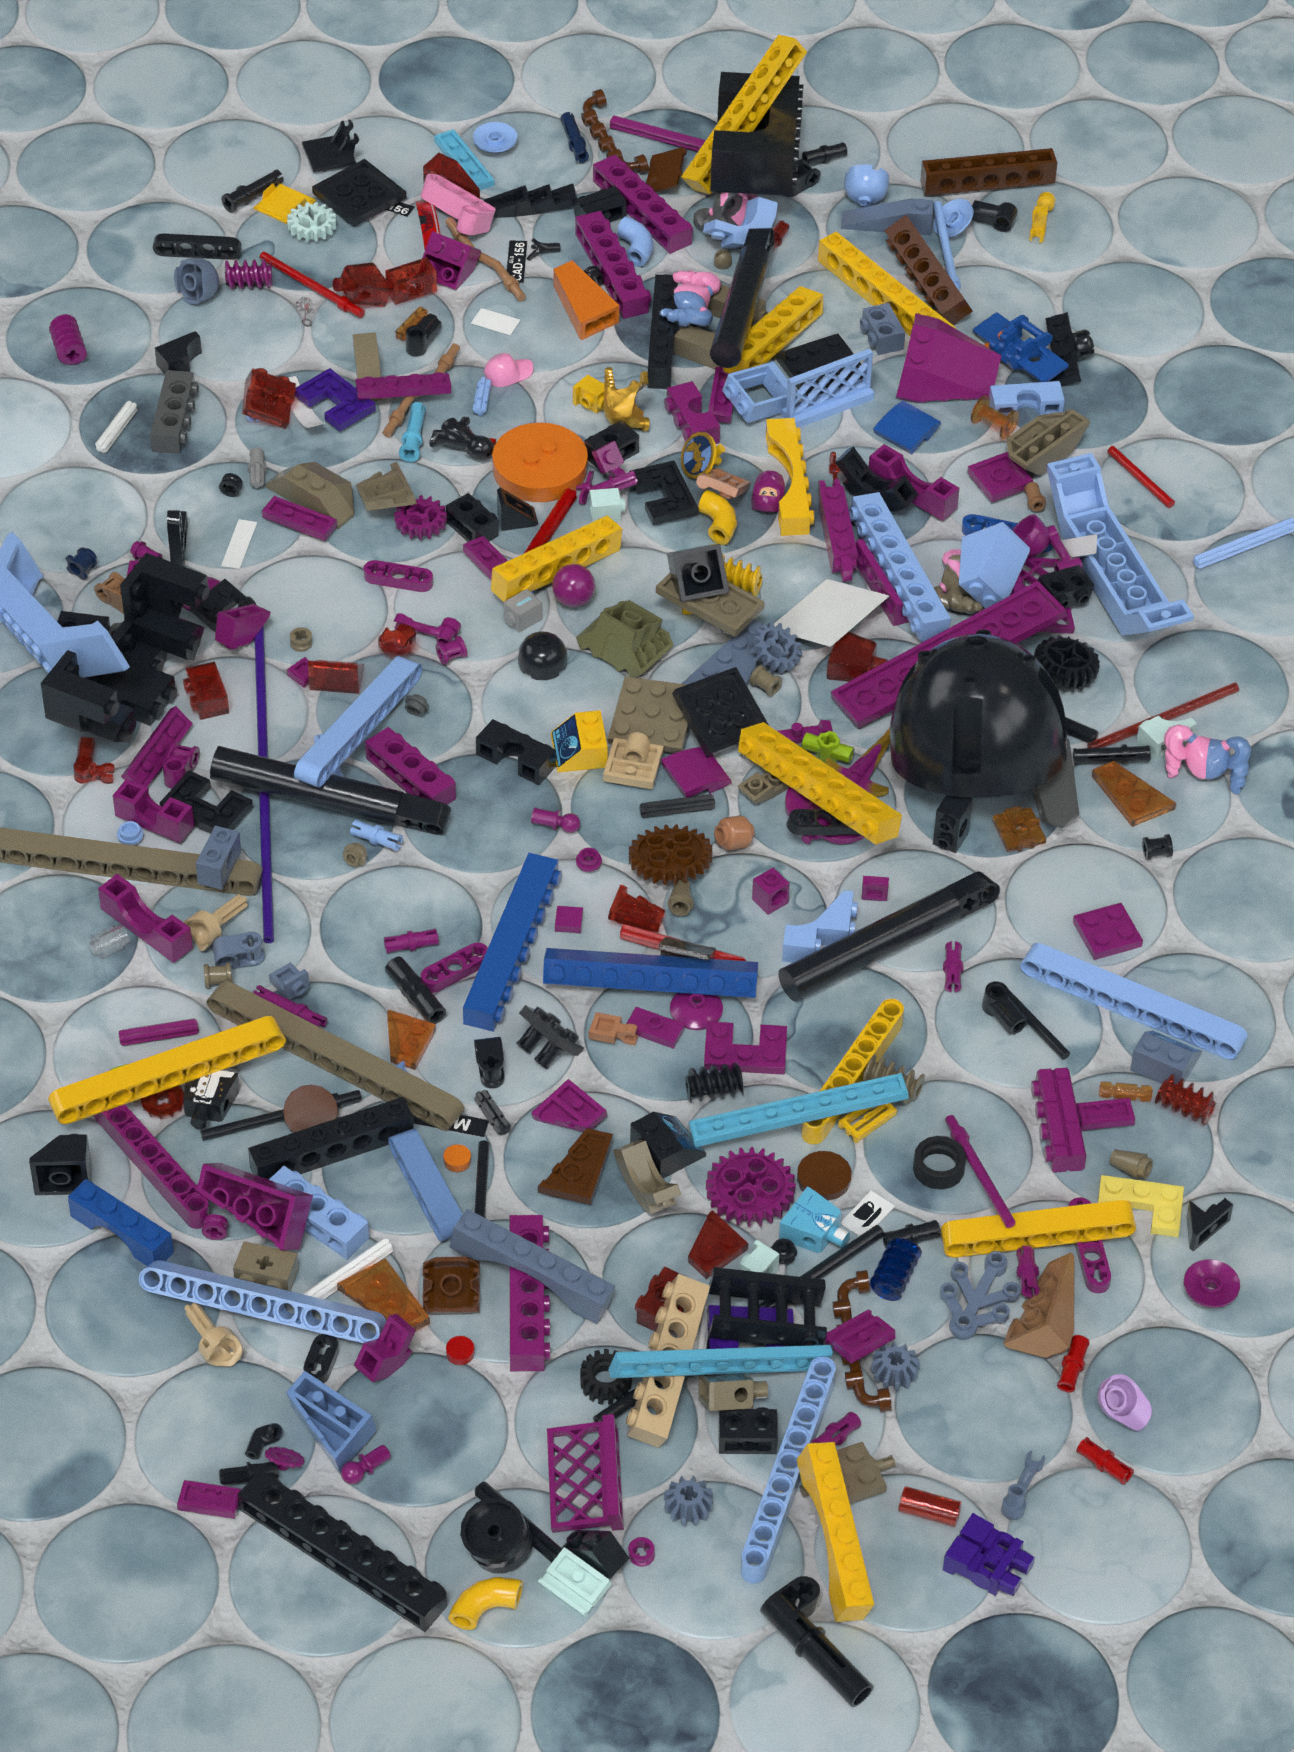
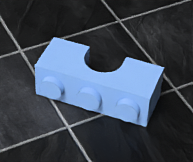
[989,381,1065,422]

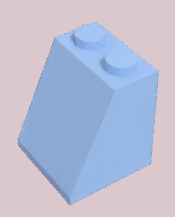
[959,522,1030,609]

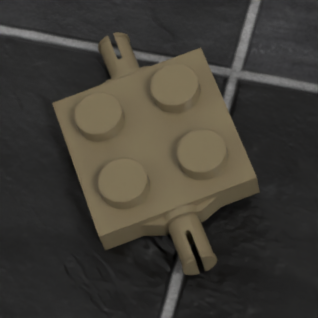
[800,1441,896,1504]

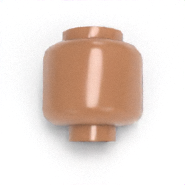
[714,815,755,851]

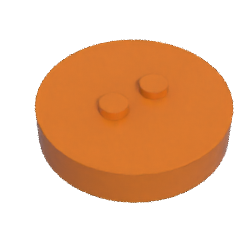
[492,422,588,502]

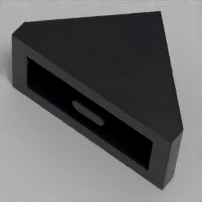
[497,487,538,531]

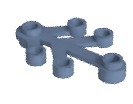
[940,1251,1021,1340]

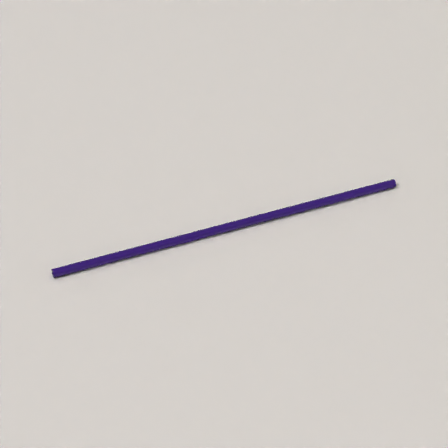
[254,625,274,943]

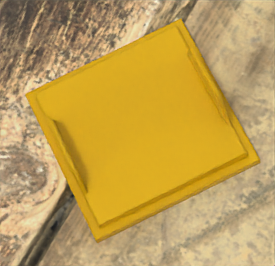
[253,183,316,224]

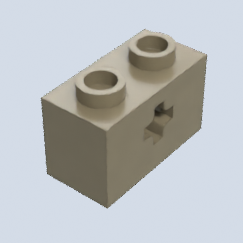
[233,1241,299,1291]

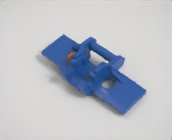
[972,312,1069,382]

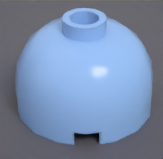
[844,164,890,207]

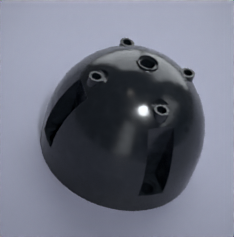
[890,630,1067,797]

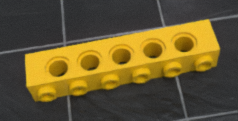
[723,286,823,374]
[491,515,623,602]

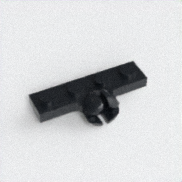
[1045,312,1095,387]

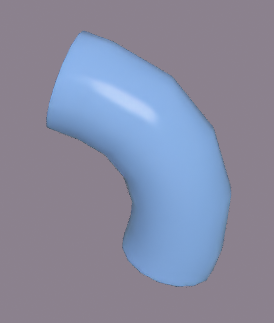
[617,216,653,267]

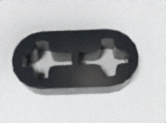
[303,1334,339,1383]

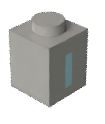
[503,589,542,633]

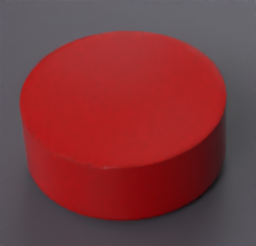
[446,1336,475,1365]

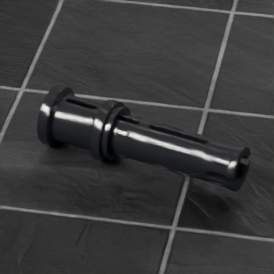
[221,169,284,213]

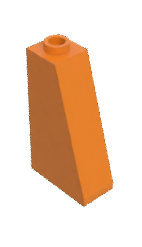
[553,260,620,340]

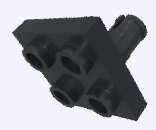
[516,1005,584,1069]

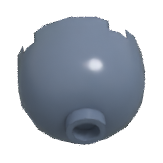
[174,257,219,305]

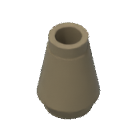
[667,880,694,916]
[1110,1149,1153,1180]

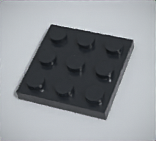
[312,158,407,227]
[776,333,863,396]
[672,667,769,758]

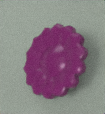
[265,1446,305,1471]

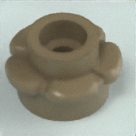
[343,843,367,867]

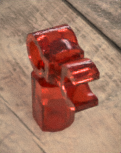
[73,737,115,784]

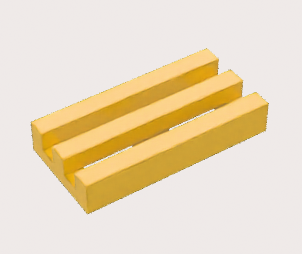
[838,1103,897,1144]

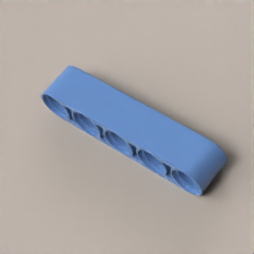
[388,1128,463,1242]

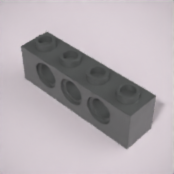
[150,370,199,454]

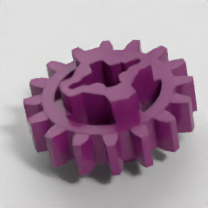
[394,495,447,540]

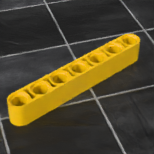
[801,999,904,1145]
[941,1200,1136,1258]

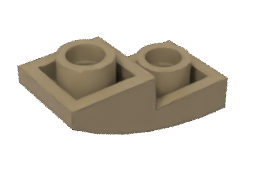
[738,771,790,804]

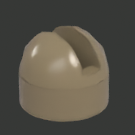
[714,249,732,269]

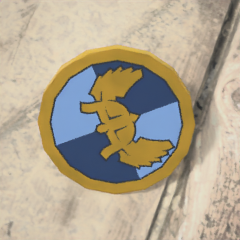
[681,432,725,479]

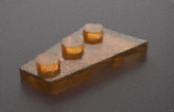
[337,1258,430,1331]

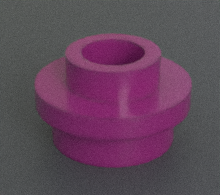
[576,847,602,872]

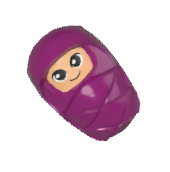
[751,471,786,512]

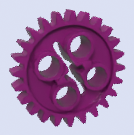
[706,1147,796,1227]

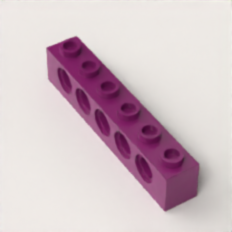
[593,155,693,254]
[575,211,652,319]
[509,1215,550,1372]

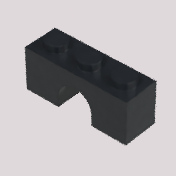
[476,719,556,785]

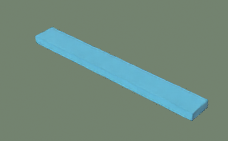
[689,1073,909,1147]
[608,1345,833,1378]

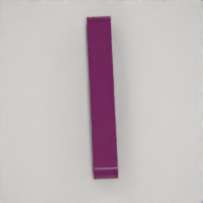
[93,1104,210,1229]

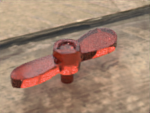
[828,451,841,480]

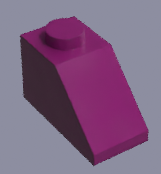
[215,604,271,649]

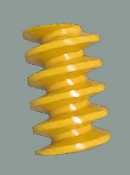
[722,554,763,597]

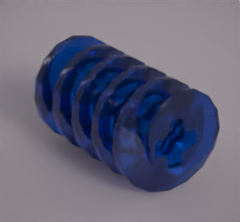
[870,1238,922,1301]

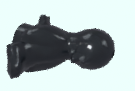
[429,416,496,461]

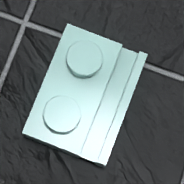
[538,1547,612,1618]

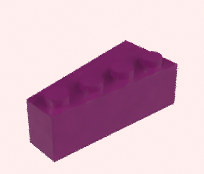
[196,1163,313,1251]

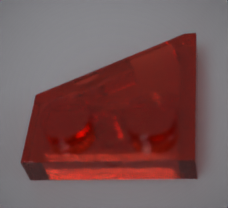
[608,884,665,933]
[688,1210,748,1280]

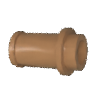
[1024,482,1046,512]

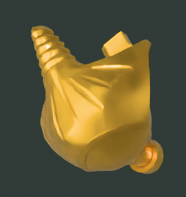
[604,367,650,431]

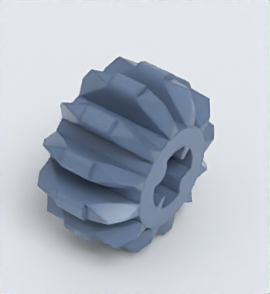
[871,1341,920,1392]
[664,1475,713,1527]

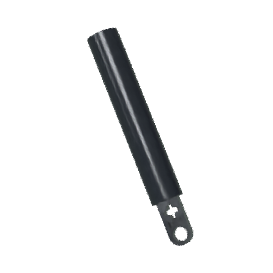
[710,228,774,368]
[210,746,451,835]
[778,871,1000,1001]

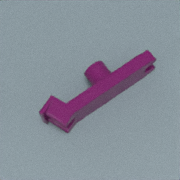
[778,719,833,744]

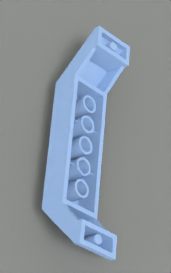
[1047,453,1194,636]
[0,532,130,678]

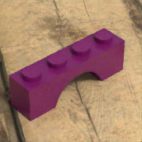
[868,444,960,521]
[98,874,193,963]

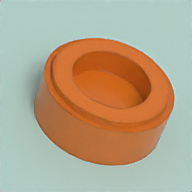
[443,1144,471,1172]

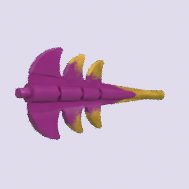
[785,727,890,844]

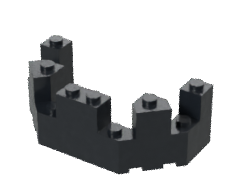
[41,553,210,743]

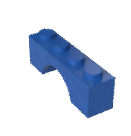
[68,1179,174,1266]

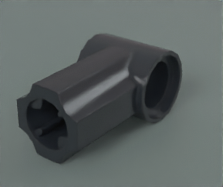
[971,200,1018,232]
[406,313,442,356]
[982,981,1029,1035]

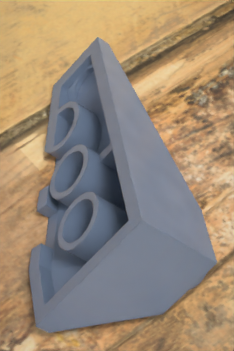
[841,198,934,235]

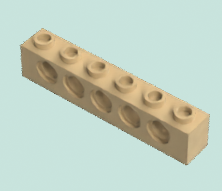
[626,1274,710,1448]

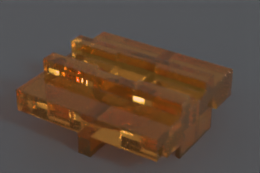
[992,806,1046,852]

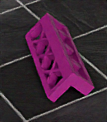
[856,539,909,626]

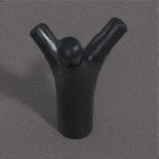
[527,238,560,261]

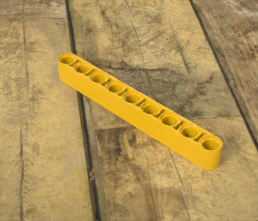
[48,1016,286,1124]

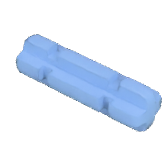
[473,377,491,416]

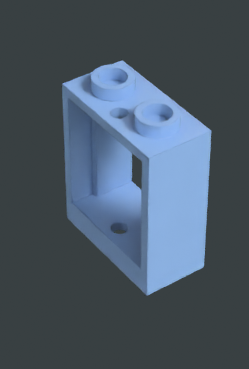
[722,361,796,423]

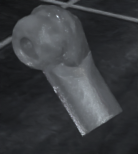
[296,297,318,327]

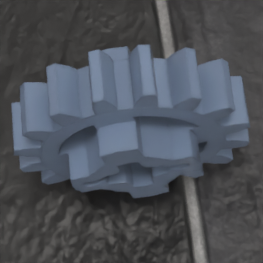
[749,621,803,674]

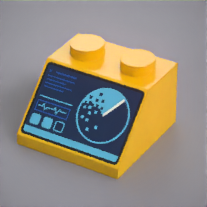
[551,710,608,773]

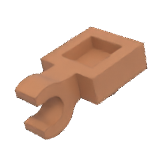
[588,1012,638,1045]

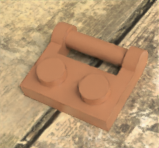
[696,468,751,499]

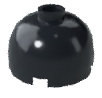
[518,631,567,680]

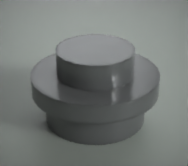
[405,694,429,717]

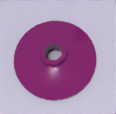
[670,993,723,1030]
[1183,1259,1240,1308]

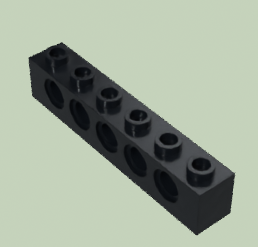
[248,1097,414,1180]

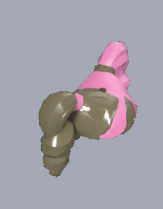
[933,549,982,614]

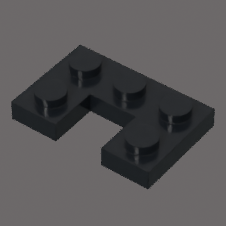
[629,460,699,525]
[159,770,253,833]

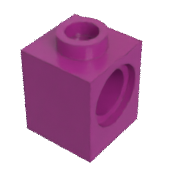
[752,867,790,915]

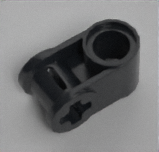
[785,159,821,197]
[474,1037,505,1088]

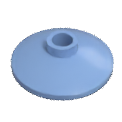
[473,122,517,152]
[933,199,973,237]

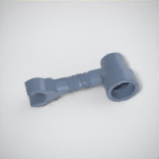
[1001,1450,1045,1519]

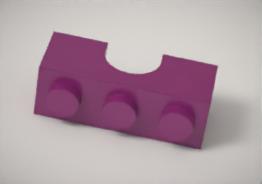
[664,381,720,444]
[112,778,194,844]

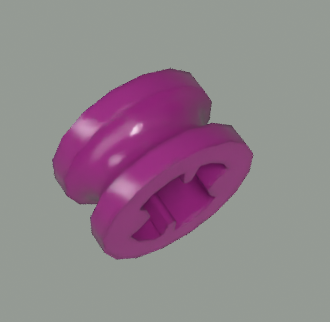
[202,1214,229,1240]
[628,1537,655,1567]

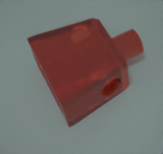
[332,262,392,307]
[826,632,888,682]

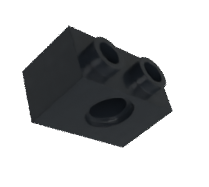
[584,420,639,471]
[933,795,973,853]

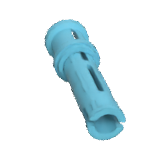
[399,402,426,462]

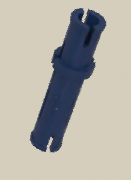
[560,112,589,163]

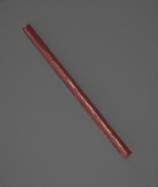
[1087,682,1239,748]

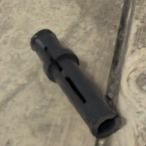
[1073,744,1151,764]

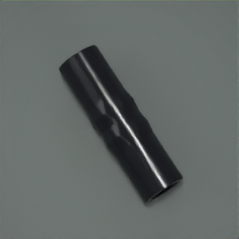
[385,956,446,1025]

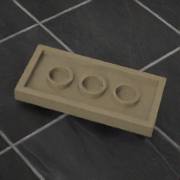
[656,573,765,637]

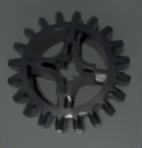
[1034,635,1100,692]

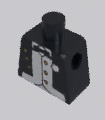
[183,1070,240,1129]

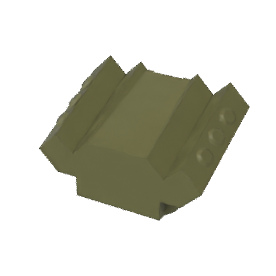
[576,600,674,678]

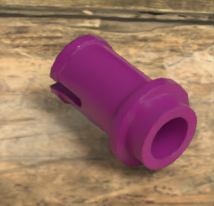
[130,541,163,559]

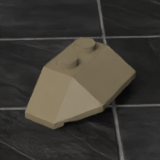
[1006,409,1090,476]
[266,462,354,529]

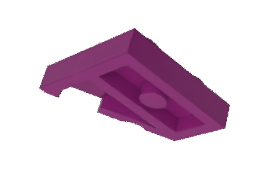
[531,1079,607,1132]

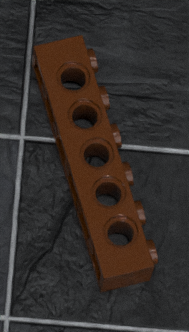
[920,148,1058,196]
[884,215,973,325]

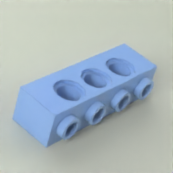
[269,1166,369,1260]

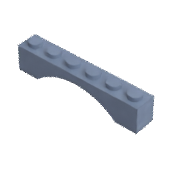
[450,1209,615,1324]

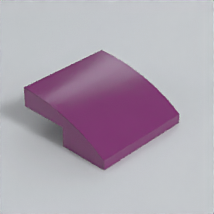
[661,747,732,797]

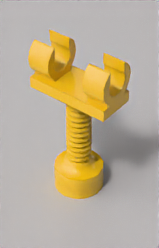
[1029,192,1056,243]

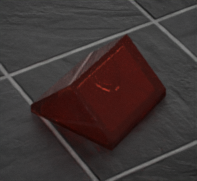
[308,660,364,694]

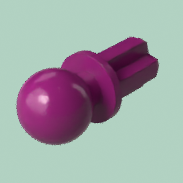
[341,1445,391,1485]

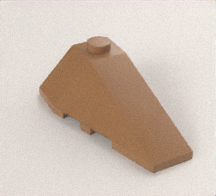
[1004,1252,1074,1358]

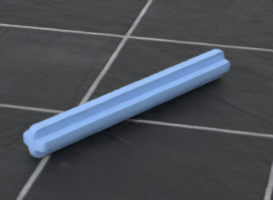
[1193,518,1294,569]

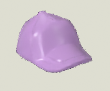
[1097,1374,1152,1431]

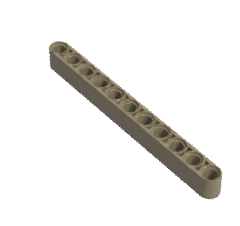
[0,827,263,896]
[206,981,465,1131]

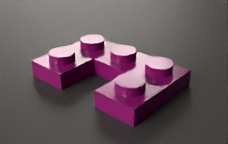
[704,1021,787,1075]

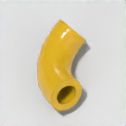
[698,490,737,545]
[448,1577,523,1630]

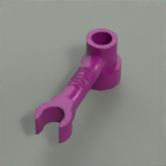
[1047,525,1083,571]
[394,613,461,644]

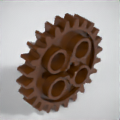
[628,824,713,885]

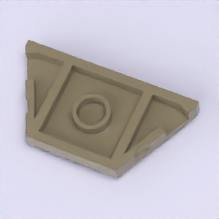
[356,462,417,511]

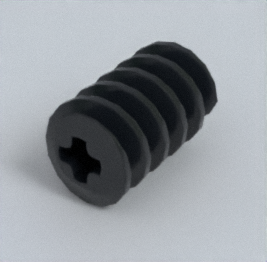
[685,1062,744,1103]

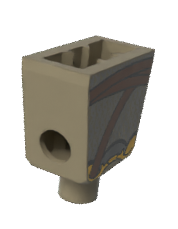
[698,1373,768,1411]

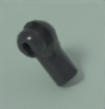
[245,1423,283,1459]

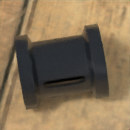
[1142,834,1173,860]

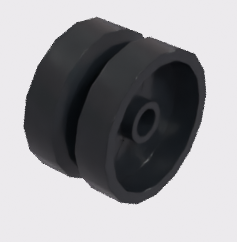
[460,1498,533,1573]

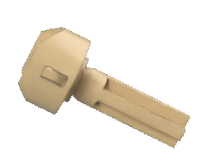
[183,894,248,951]
[184,1303,243,1367]

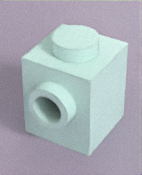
[590,488,625,522]

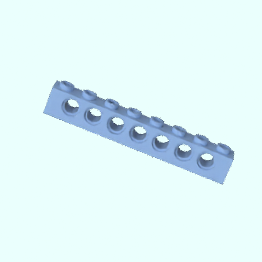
[848,492,951,642]

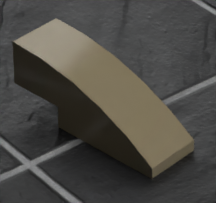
[353,332,383,401]

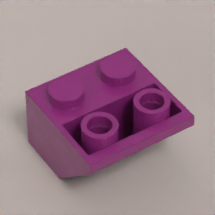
[416,231,481,290]

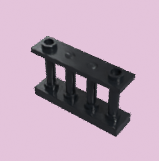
[709,1267,827,1346]

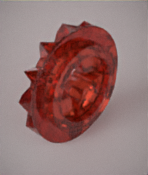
[141,1086,184,1120]

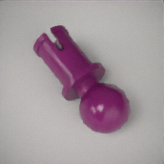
[531,807,581,833]

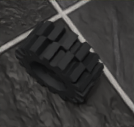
[580,1349,632,1405]

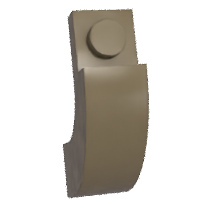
[613,1140,681,1214]

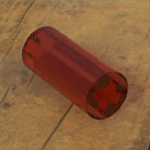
[898,1486,962,1527]

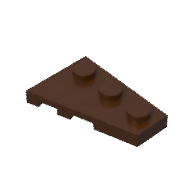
[538,1128,613,1205]

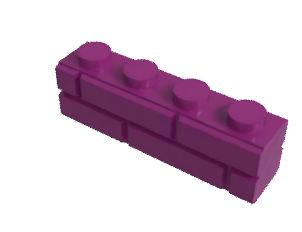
[1031,1067,1086,1173]

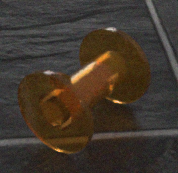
[971,395,1019,439]

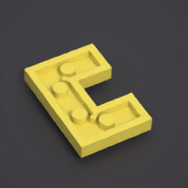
[1098,1175,1184,1237]

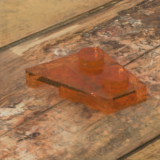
[387,1009,436,1070]

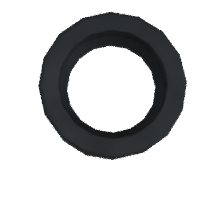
[913,1136,966,1190]

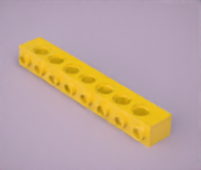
[681,34,807,195]
[818,231,956,337]
[738,722,902,845]

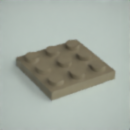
[608,676,689,753]

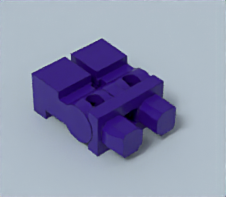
[943,1513,1035,1596]

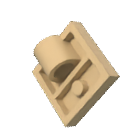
[603,732,664,790]

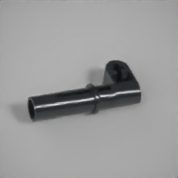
[760,1576,874,1707]

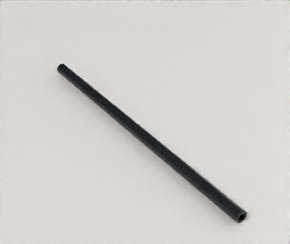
[593,1225,884,1422]

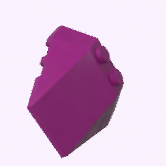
[896,313,1001,404]

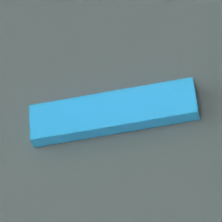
[434,129,495,192]

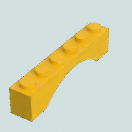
[765,418,814,536]
[796,1442,875,1622]

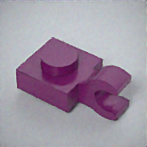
[592,441,625,478]

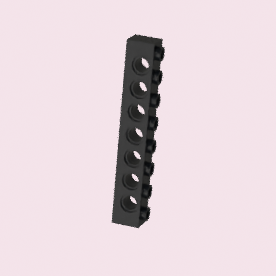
[237,1470,447,1632]

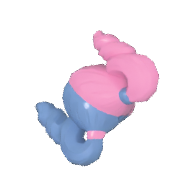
[659,270,721,327]
[1164,724,1251,795]

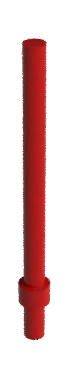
[260,251,365,318]

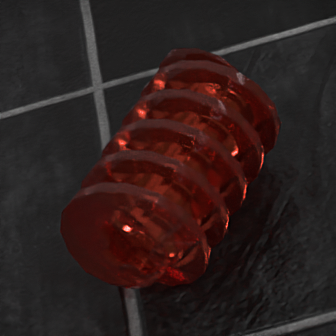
[1155,1074,1216,1126]

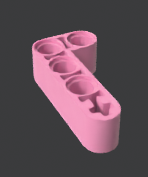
[421,174,496,235]

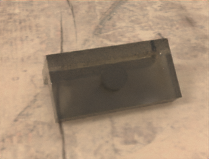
[658,937,716,960]

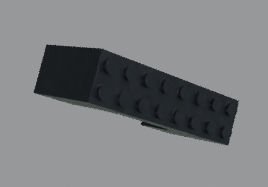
[710,72,804,196]

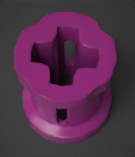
[436,636,467,665]

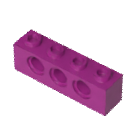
[365,727,456,805]

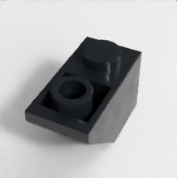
[561,1530,630,1578]

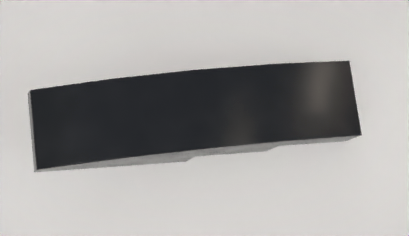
[484,183,578,217]

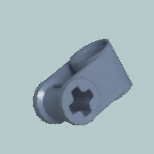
[212,931,265,970]

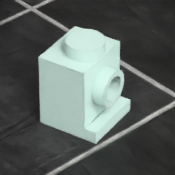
[740,1240,780,1274]

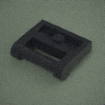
[190,579,256,633]

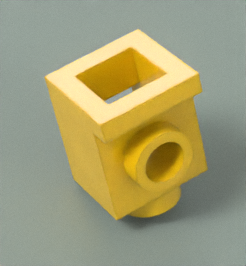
[573,374,605,414]

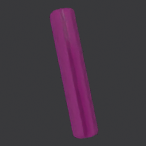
[118,1018,199,1046]

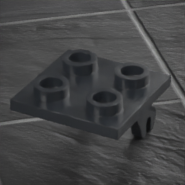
[302,119,359,172]

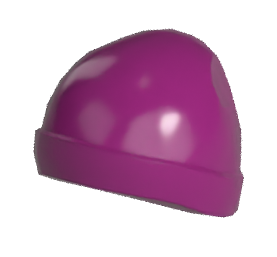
[1012,514,1050,557]

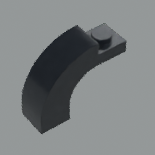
[835,446,918,512]

